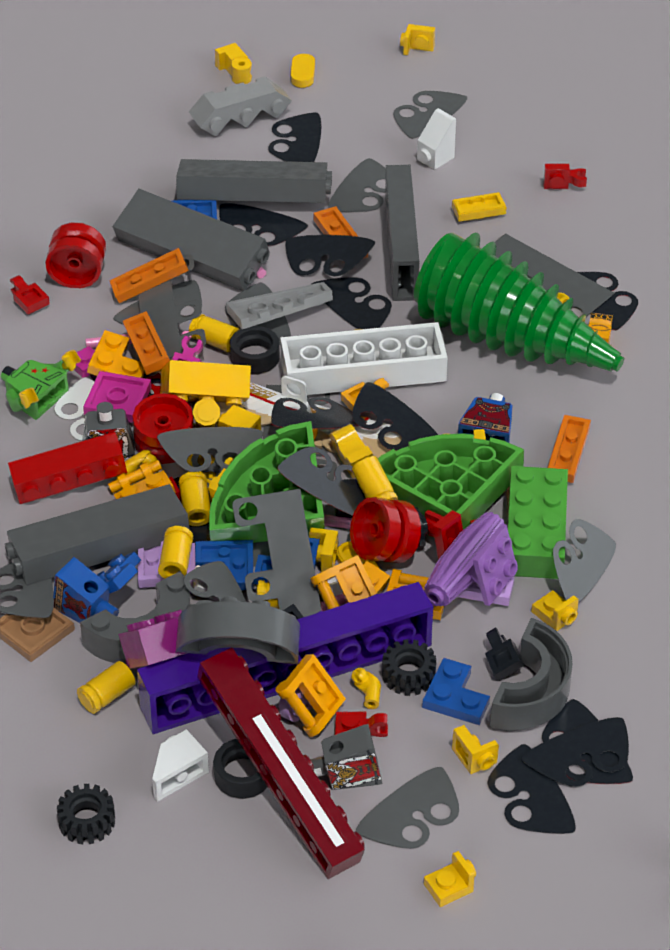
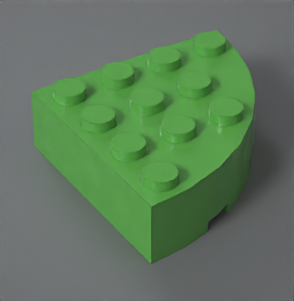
[209,421,325,543]
[378,434,524,530]

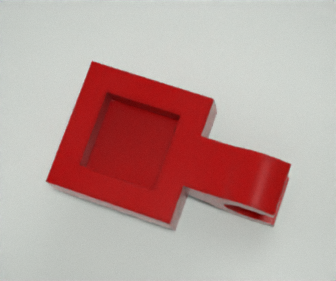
[543,164,587,189]
[10,275,50,314]
[335,711,388,737]

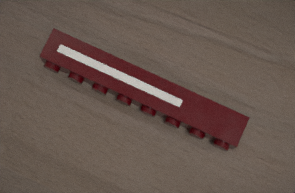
[197,647,365,879]

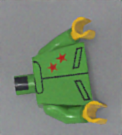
[1,350,81,420]

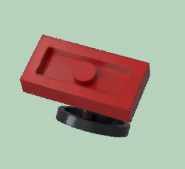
[415,507,463,560]

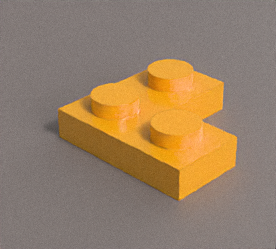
[87,330,145,378]

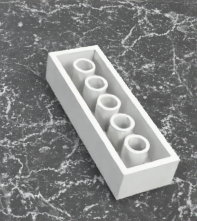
[280,322,448,395]

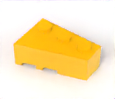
[160,360,251,406]

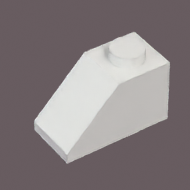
[417,108,456,170]
[152,729,209,802]

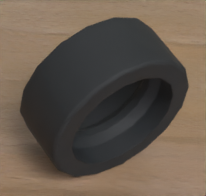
[230,326,280,374]
[213,739,268,799]

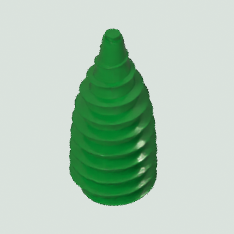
[414,232,625,372]

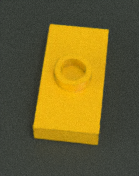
[452,192,507,222]

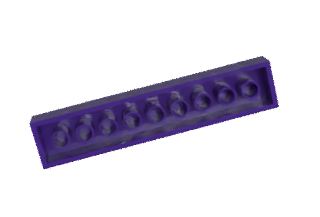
[137,582,433,734]

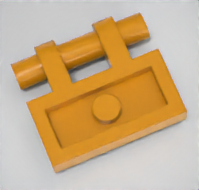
[108,460,176,499]

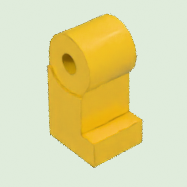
[215,43,252,84]
[330,424,373,479]

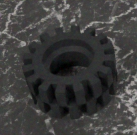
[382,639,437,696]
[57,784,115,845]

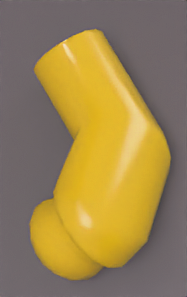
[125,450,157,475]
[351,668,381,709]

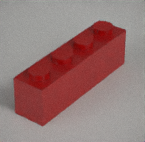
[8,432,128,504]

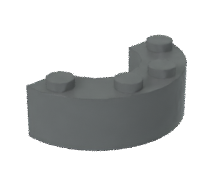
[80,571,190,665]
[176,597,300,664]
[490,618,573,731]

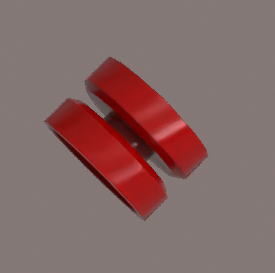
[45,222,106,288]
[132,393,194,464]
[350,497,421,563]

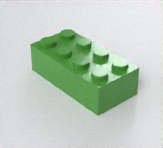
[508,466,568,579]

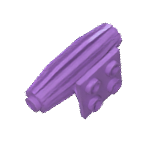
[424,512,518,607]

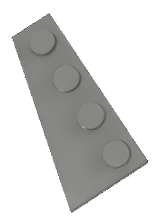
[226,282,333,329]

